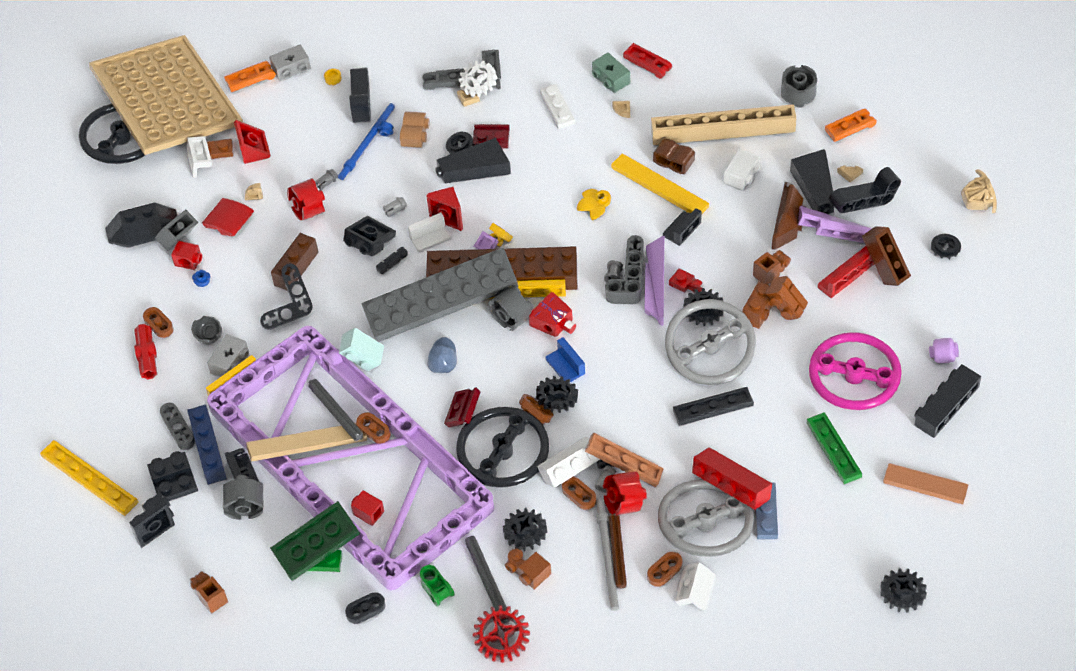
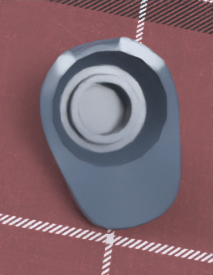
[427,337,457,373]

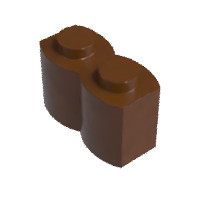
[653,139,695,174]

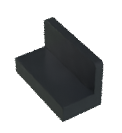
[663,208,702,246]

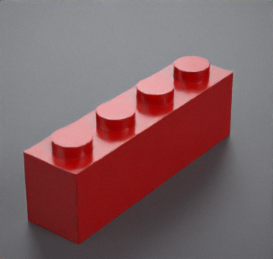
[692,447,772,510]

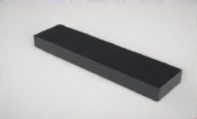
[673,387,754,426]

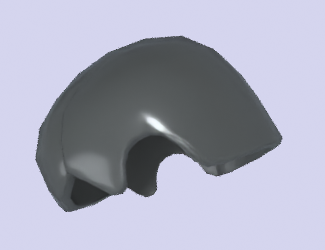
[191,316,222,344]

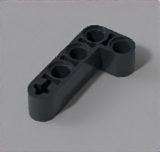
[349,67,371,123]
[828,167,901,213]

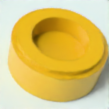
[324,68,342,85]

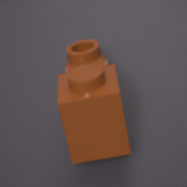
[753,250,791,285]
[504,549,552,590]
[189,571,228,614]

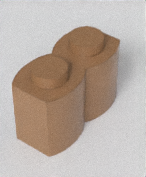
[400,111,430,148]

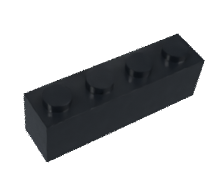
[914,364,982,438]

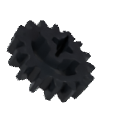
[683,288,724,326]
[536,376,578,413]
[503,508,547,551]
[880,568,927,613]

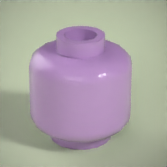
[929,338,959,364]

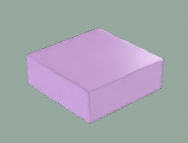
[473,231,499,249]

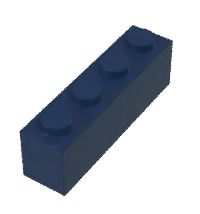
[187,404,227,485]

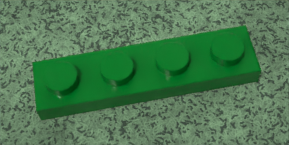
[806,412,862,484]

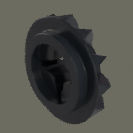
[446,132,474,154]
[931,234,961,260]

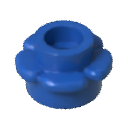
[377,121,394,137]
[192,270,211,287]

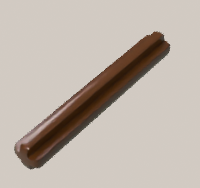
[609,514,627,589]

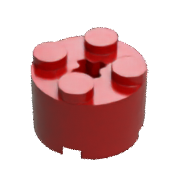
[287,178,325,221]
[603,471,647,515]

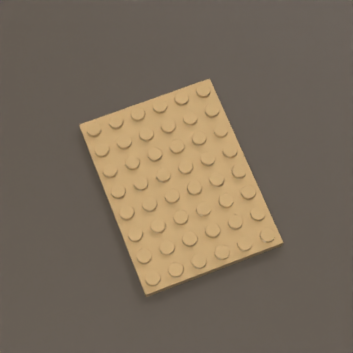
[89,35,243,155]

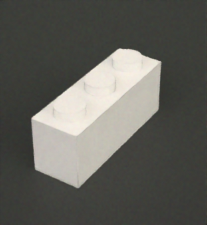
[537,436,600,487]

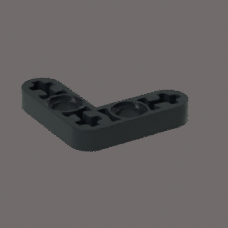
[260,263,313,330]

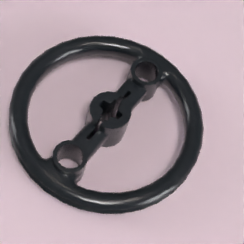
[78,103,146,164]
[456,407,549,487]

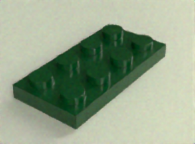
[270,501,361,581]

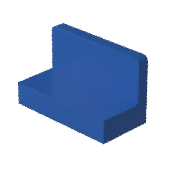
[545,337,585,382]

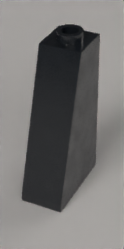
[435,138,511,183]
[790,149,834,215]

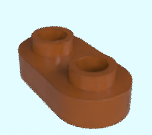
[143,307,174,338]
[519,394,554,424]
[356,412,391,444]
[562,477,596,510]
[647,551,683,587]

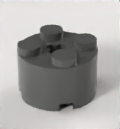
[781,65,817,108]
[488,286,533,331]
[223,475,263,520]

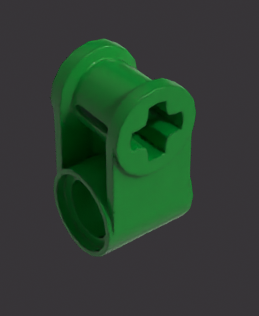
[420,565,455,606]

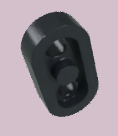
[345,592,386,624]

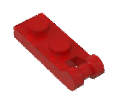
[623,43,673,79]

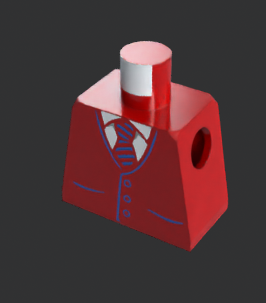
[529,291,576,337]

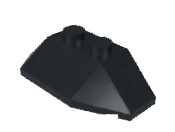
[105,202,178,248]

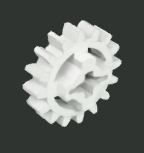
[459,61,497,97]

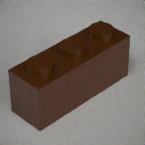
[862,226,911,286]
[271,233,319,291]

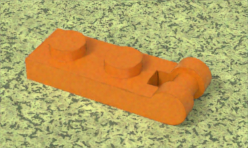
[224,61,276,92]
[825,108,877,142]

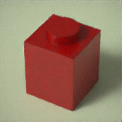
[351,490,385,526]

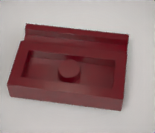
[473,124,510,148]
[444,387,481,428]

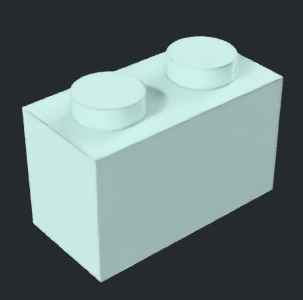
[339,328,384,371]

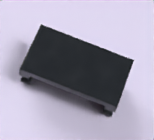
[224,448,259,482]

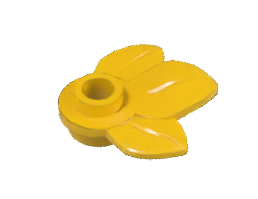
[577,189,611,220]

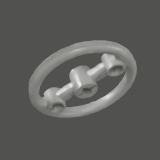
[665,299,756,385]
[658,479,754,557]

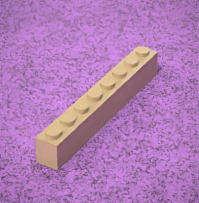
[651,104,797,145]

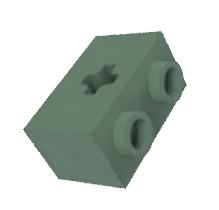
[592,52,630,93]

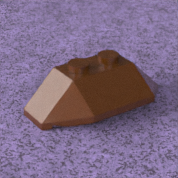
[772,181,806,250]

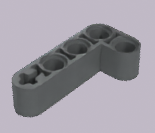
[605,235,644,304]

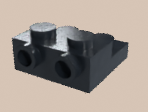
[343,215,396,257]
[147,451,198,501]
[129,494,175,548]

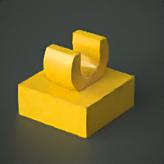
[489,223,513,247]

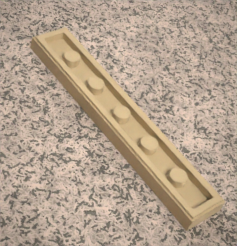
[246,423,367,462]

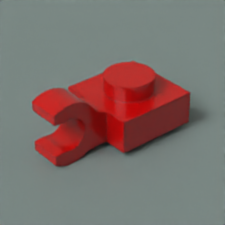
[669,268,703,293]

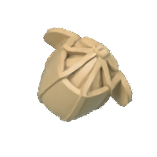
[961,169,997,214]

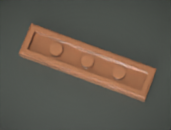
[585,432,664,487]
[883,463,969,504]

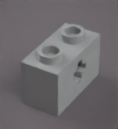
[269,44,311,81]
[207,334,249,377]

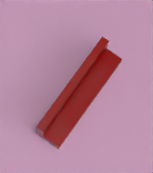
[817,246,874,299]

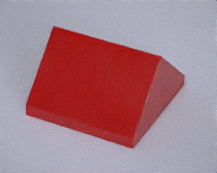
[234,120,271,164]
[426,187,463,231]

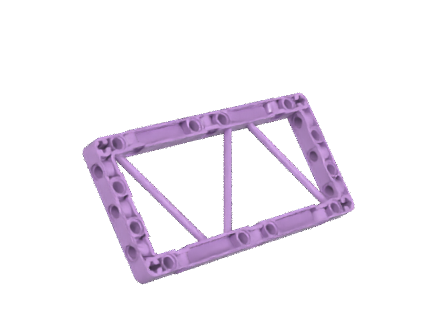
[207,326,494,590]

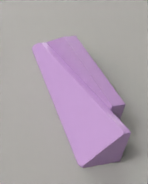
[798,206,872,243]
[645,236,665,326]

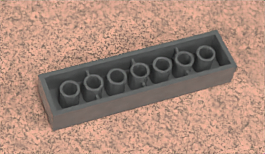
[361,247,519,342]

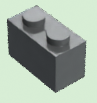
[155,209,199,251]

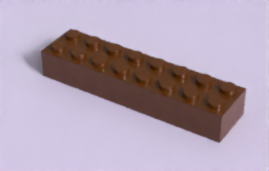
[426,246,578,290]

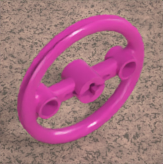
[809,332,902,410]

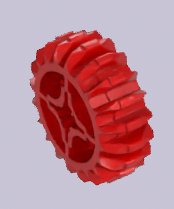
[473,605,530,663]

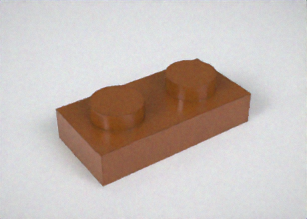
[207,139,234,159]

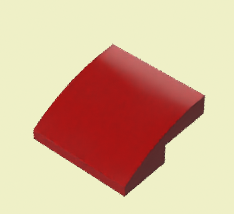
[202,198,254,237]

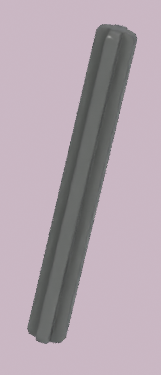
[308,378,363,441]
[465,535,510,624]

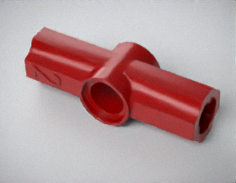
[134,324,158,380]

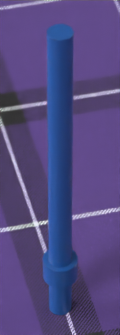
[338,103,395,180]

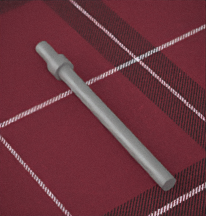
[596,498,619,611]

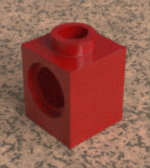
[171,241,203,270]

